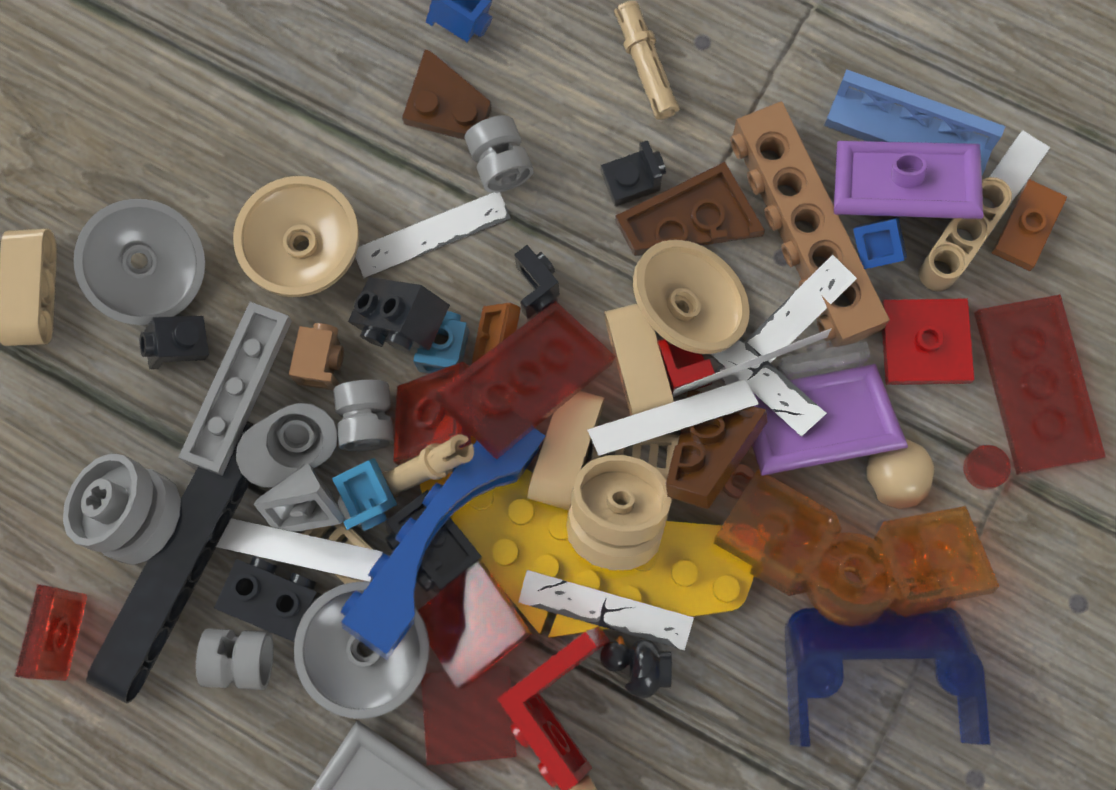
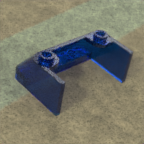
[784,606,990,747]

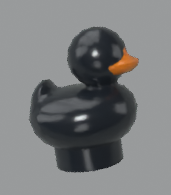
[600,636,672,698]

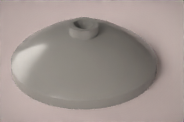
[73,199,205,325]
[294,582,430,719]

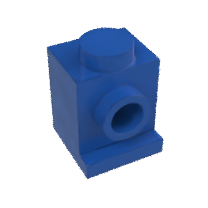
[426,0,492,42]

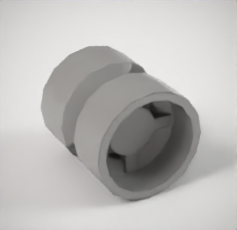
[464,115,534,193]
[333,379,395,451]
[196,628,274,690]

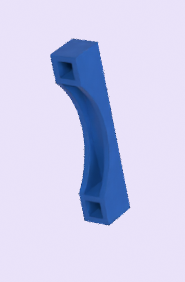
[340,406,545,660]

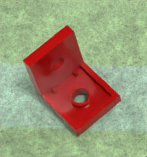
[497,627,610,790]

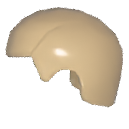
[867,438,934,509]

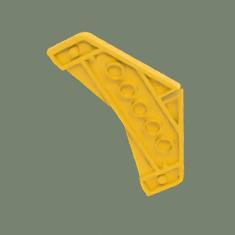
[420,416,768,638]

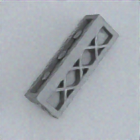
[178,302,292,476]

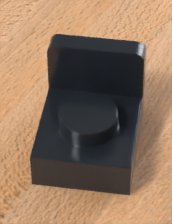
[601,140,666,207]

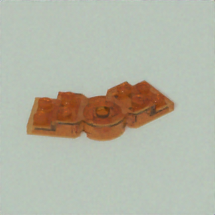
[714,469,999,626]

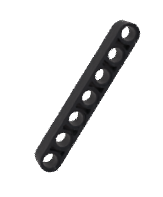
[86,421,254,704]

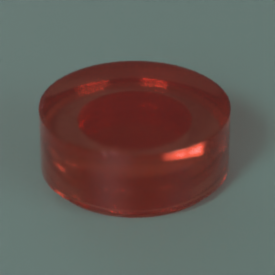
[963,445,1011,490]

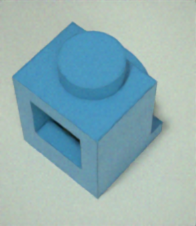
[413,311,470,379]

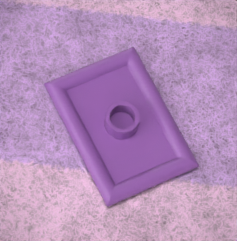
[834,141,984,219]
[752,364,908,476]

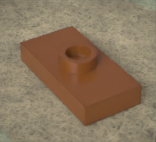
[992,179,1067,271]
[467,303,521,390]

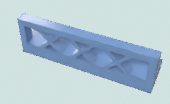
[824,69,1005,176]

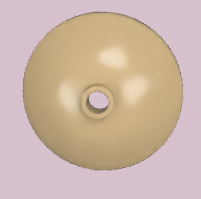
[233,176,359,297]
[633,240,750,354]

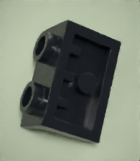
[384,489,482,597]

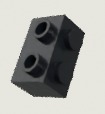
[348,277,450,352]
[214,556,323,642]

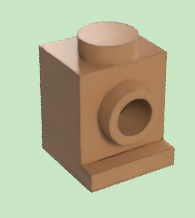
[289,323,344,391]

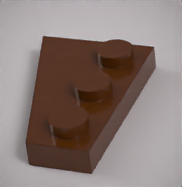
[615,162,765,256]

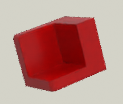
[658,339,715,395]

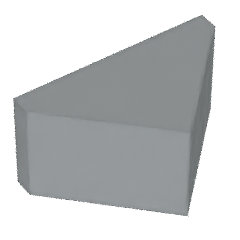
[253,463,344,532]

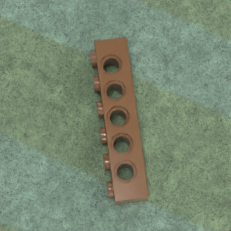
[730,101,890,351]

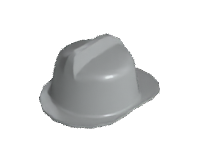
[236,403,338,487]

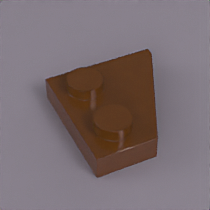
[402,49,492,140]

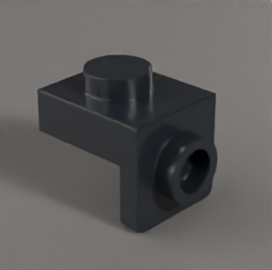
[514,245,560,319]
[139,316,209,369]

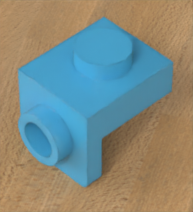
[332,458,397,531]

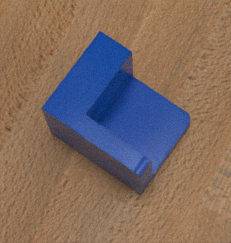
[853,216,907,269]

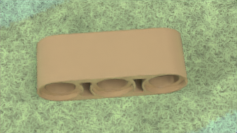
[919,177,1012,291]
[0,229,57,346]
[604,304,674,416]
[527,386,605,510]

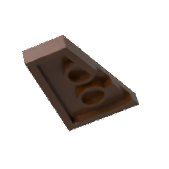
[666,390,767,509]

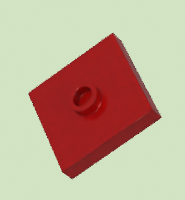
[881,298,975,385]

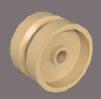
[566,455,672,570]

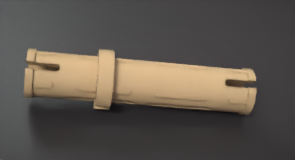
[614,0,680,120]
[382,434,474,497]

